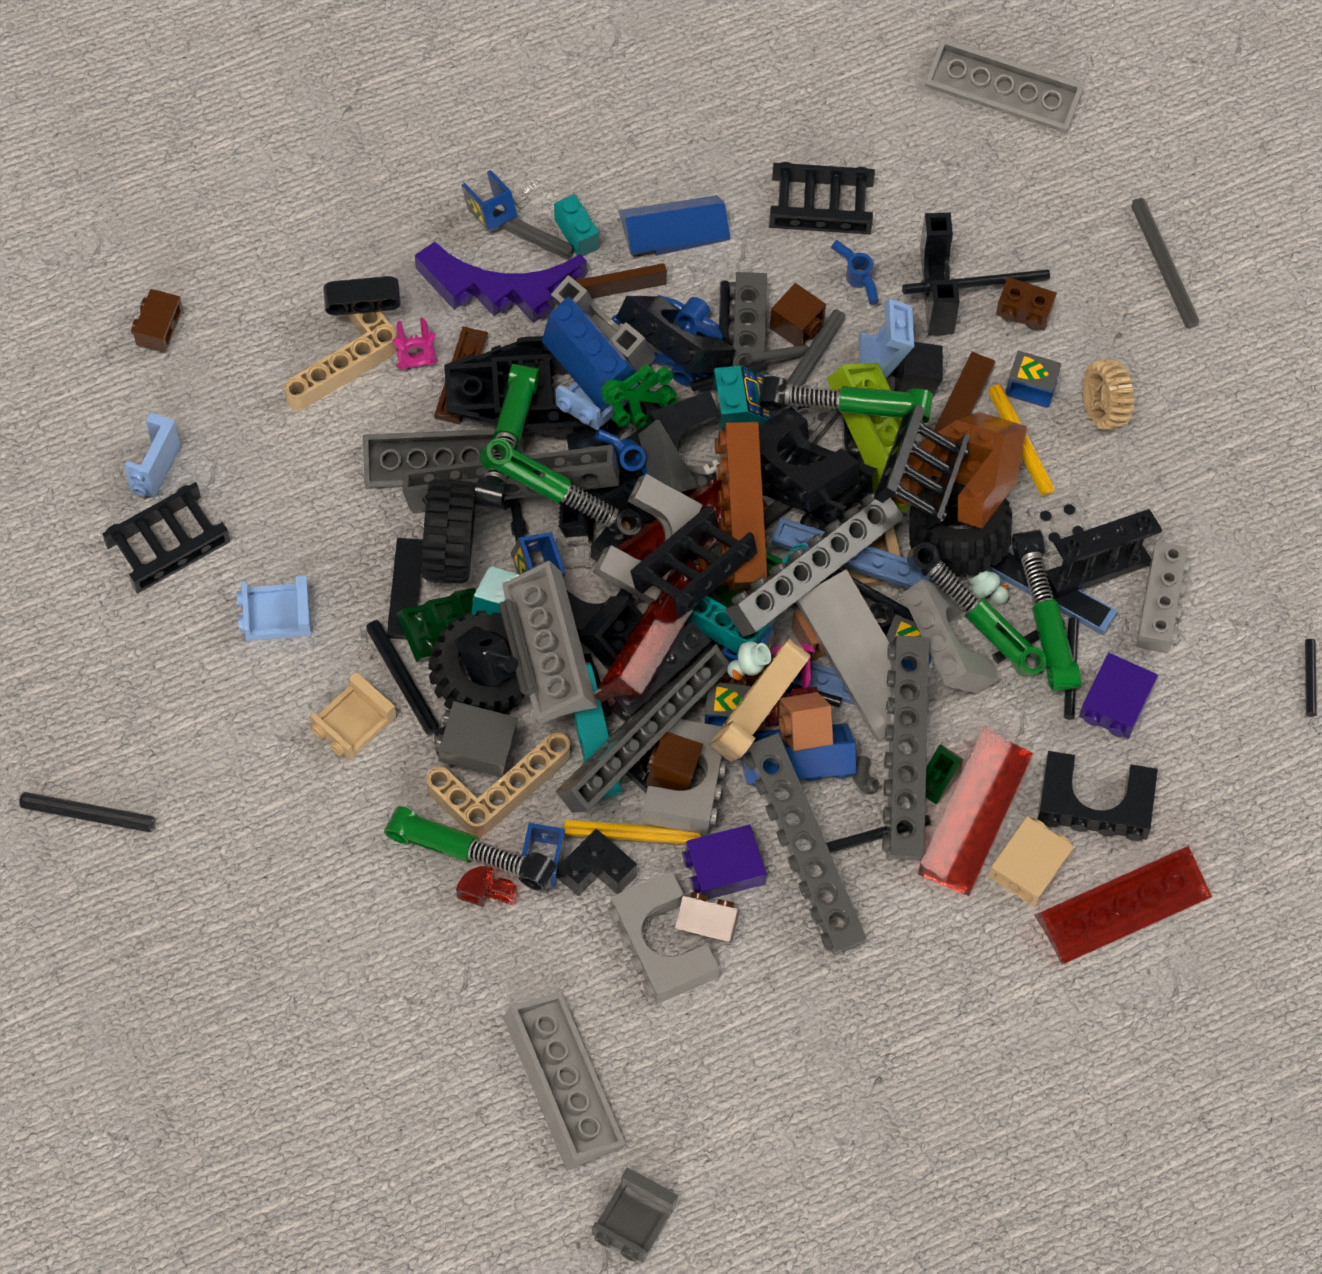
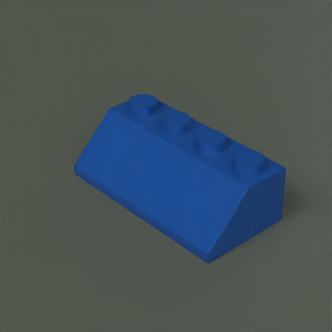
[542,296,637,412]
[741,723,856,785]

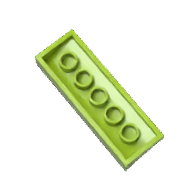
[826,362,932,513]

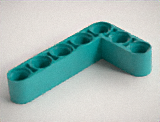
[685,544,813,654]
[572,662,622,800]

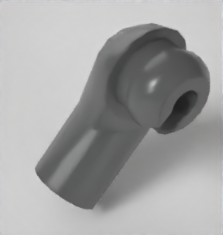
[853,756,880,795]

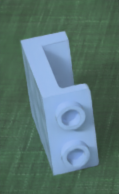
[858,299,914,378]
[556,381,638,430]
[124,412,180,499]
[237,575,311,641]

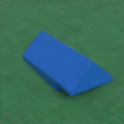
[618,195,730,256]

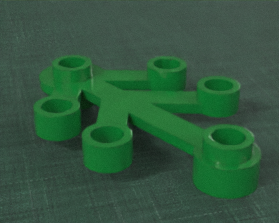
[601,365,678,429]

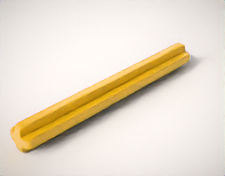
[989,384,1055,497]
[563,820,701,844]

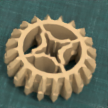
[1081,359,1136,430]

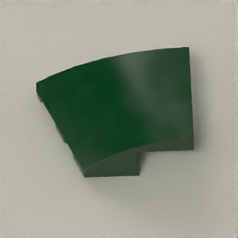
[396,588,476,662]

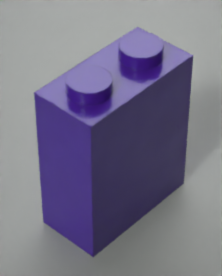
[1079,652,1158,739]
[682,824,766,900]

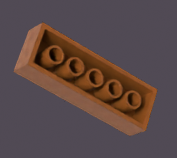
[715,422,767,594]

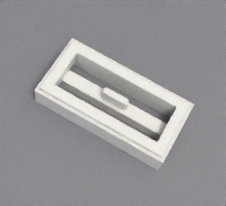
[686,453,720,475]

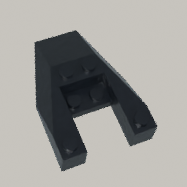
[444,336,608,439]

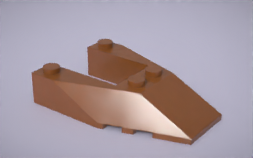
[891,412,1027,529]

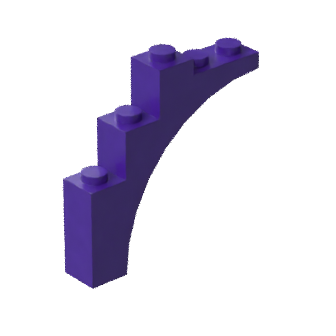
[415,241,587,323]

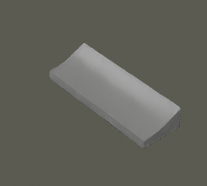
[925,38,1084,133]
[502,561,597,724]
[796,569,929,741]
[503,992,626,1171]

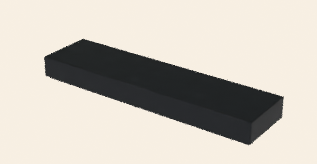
[387,538,423,640]

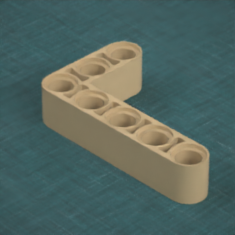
[285,312,397,410]
[709,638,811,762]
[426,732,570,837]

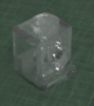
[556,536,591,570]

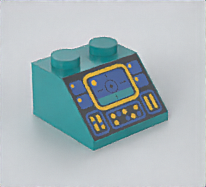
[713,366,772,430]

